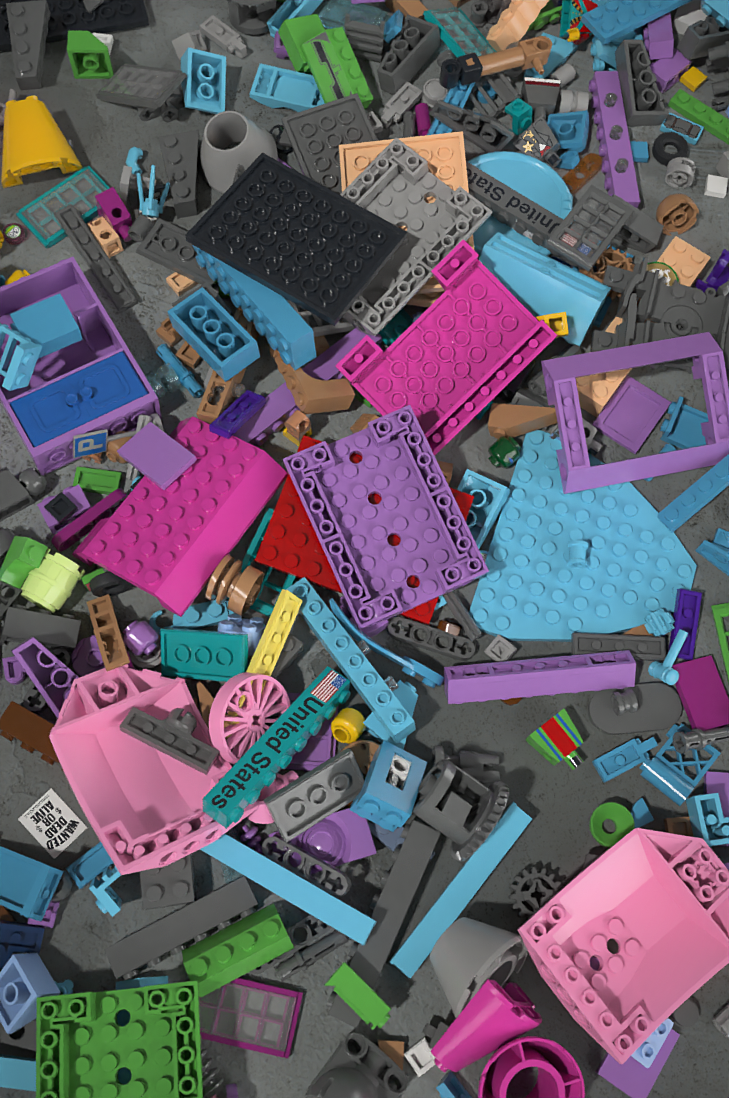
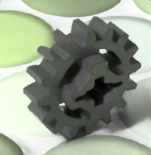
[508,867,561,921]

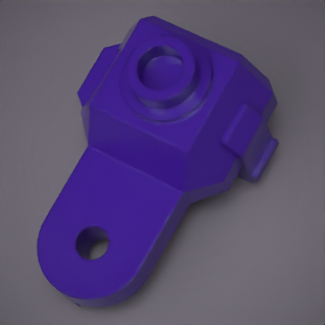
[695,249,729,293]

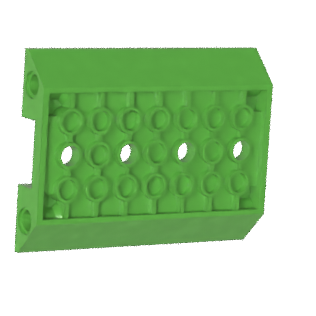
[36,981,203,1098]

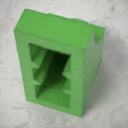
[0,536,48,589]

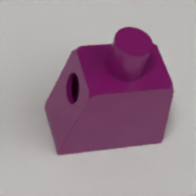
[95,187,132,242]

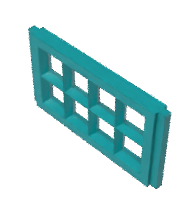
[227,508,296,617]

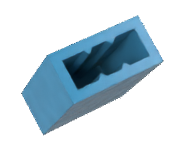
[9,293,83,359]

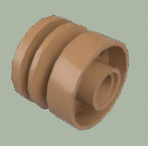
[206,554,264,616]

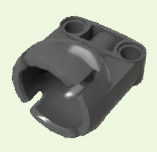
[305,1032,408,1098]

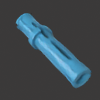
[156,344,205,399]

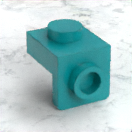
[505,98,532,136]

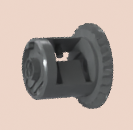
[227,0,276,35]
[412,759,509,862]

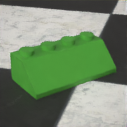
[182,903,294,998]

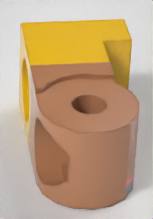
[282,410,312,447]

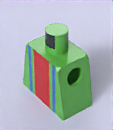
[525,709,584,770]

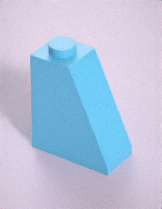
[363,680,418,749]

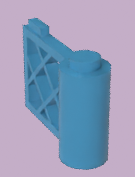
[639,723,721,806]

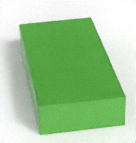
[73,466,122,495]

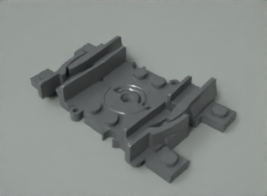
[590,257,729,385]

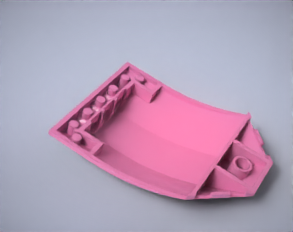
[49,664,259,875]

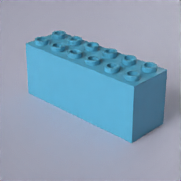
[479,232,611,346]

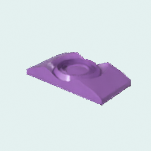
[269,808,377,874]

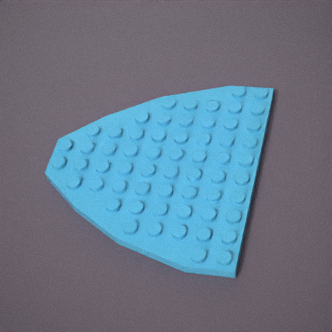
[469,430,697,642]

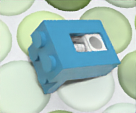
[350,740,427,832]

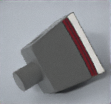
[521,77,561,122]

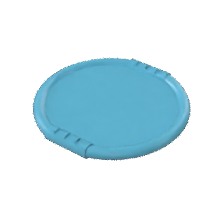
[467,151,573,257]

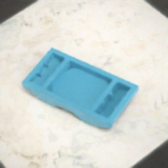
[250,63,325,112]

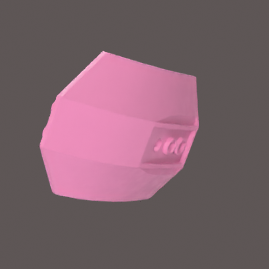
[517,828,729,1064]

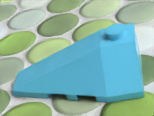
[457,469,511,549]

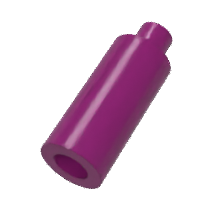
[415,103,431,136]

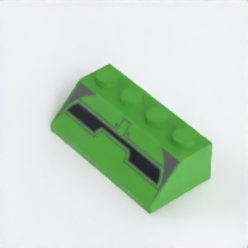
[300,27,373,110]

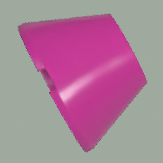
[478,1036,585,1098]

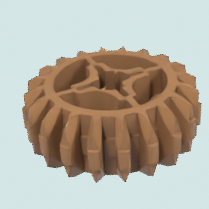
[579,246,635,300]

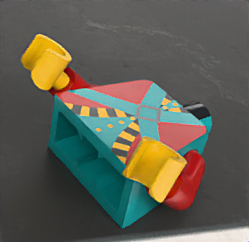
[560,0,598,45]

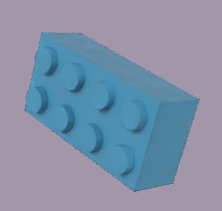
[167,287,260,382]

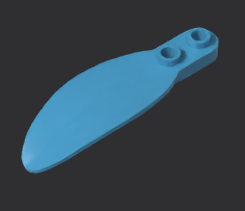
[329,598,444,688]

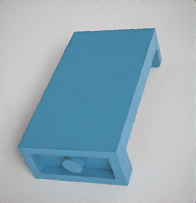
[660,396,709,449]
[0,846,64,922]

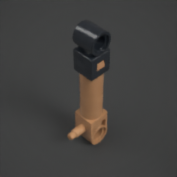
[439,36,552,89]

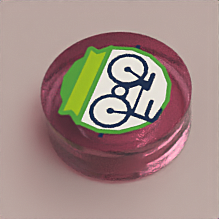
[3,223,25,245]

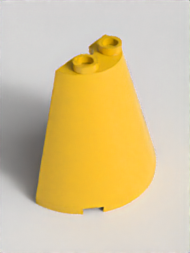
[1,96,83,188]

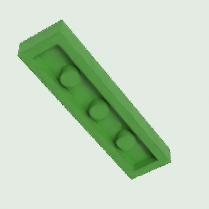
[668,89,729,145]

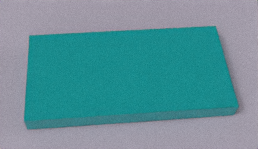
[160,628,248,682]

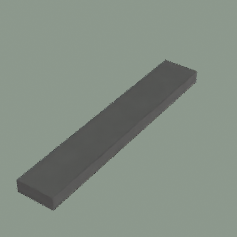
[54,204,138,313]

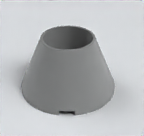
[199,111,278,194]
[430,917,528,1018]

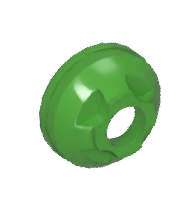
[589,802,635,848]

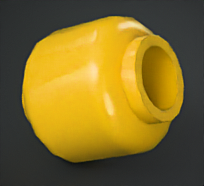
[331,708,366,744]

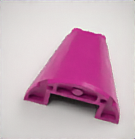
[430,980,542,1072]

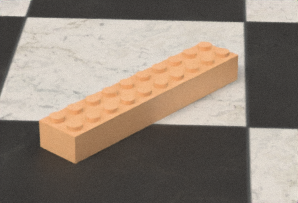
[575,236,711,418]

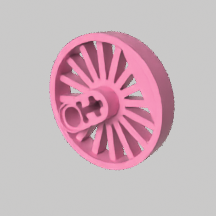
[209,672,291,764]

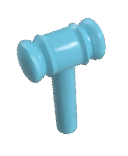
[648,629,688,685]

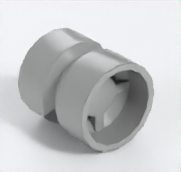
[556,89,589,114]

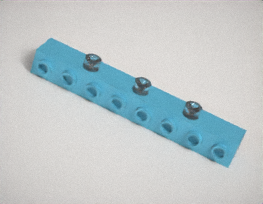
[286,577,416,744]

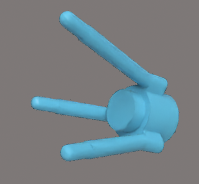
[136,165,170,218]

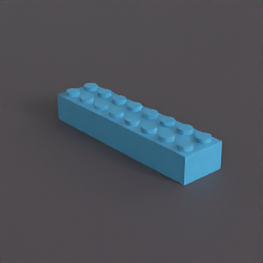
[192,245,317,370]

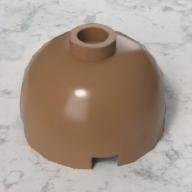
[656,193,699,236]

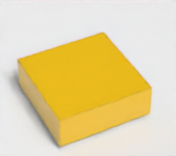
[679,66,707,92]

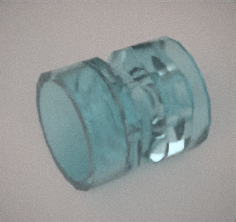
[144,362,182,400]

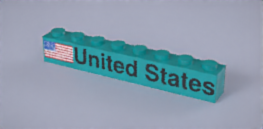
[203,666,351,829]

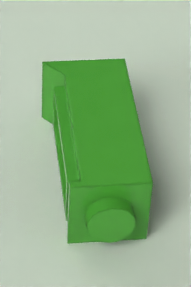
[324,961,391,1030]

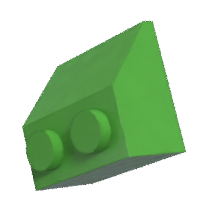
[67,31,114,79]

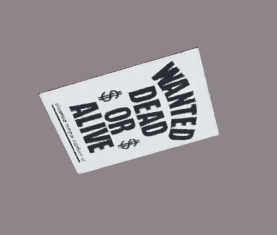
[18,789,87,859]

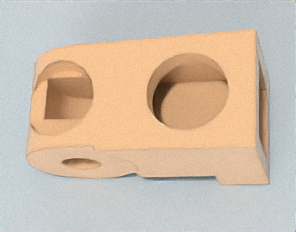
[87,216,124,258]

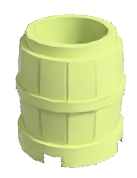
[21,548,85,614]

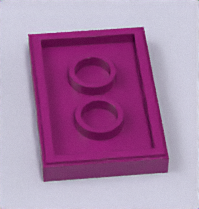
[671,655,729,731]

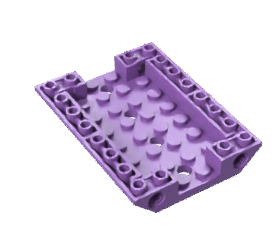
[283,405,489,630]

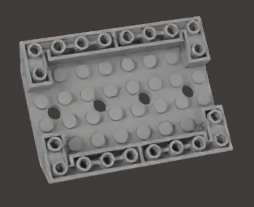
[340,137,492,336]

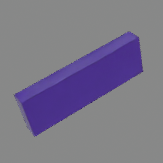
[209,390,266,439]
[668,589,702,661]

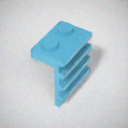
[0,323,42,391]
[89,866,122,917]

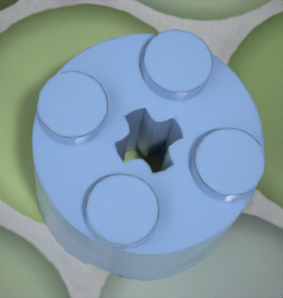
[217,614,265,656]

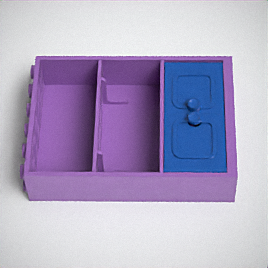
[0,257,162,475]

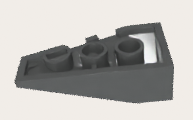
[429,100,515,153]

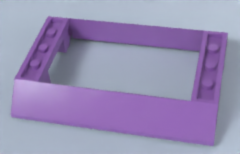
[541,332,729,494]

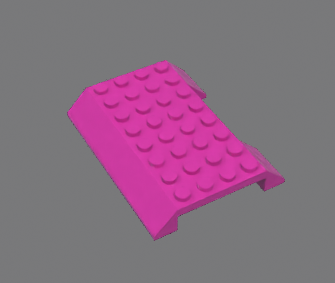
[335,239,558,456]
[72,416,288,617]

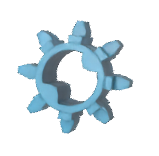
[644,609,675,637]

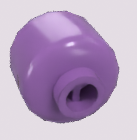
[123,620,158,656]

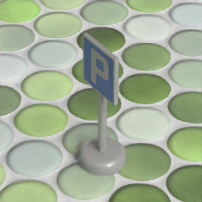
[73,413,164,458]

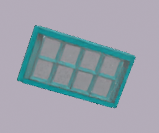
[423,7,497,57]
[16,166,110,249]

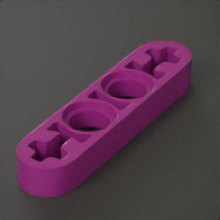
[51,488,128,552]

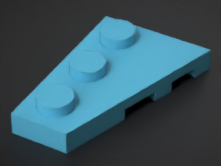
[523,32,579,80]

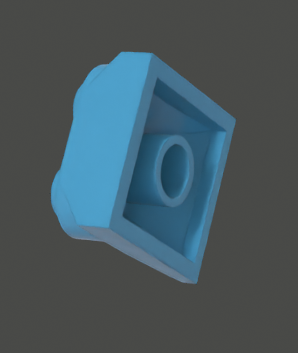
[547,110,589,153]

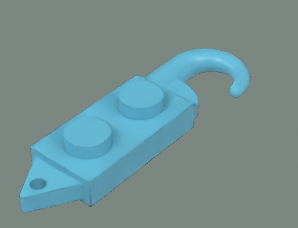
[149,600,235,635]

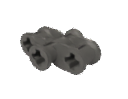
[134,79,185,122]

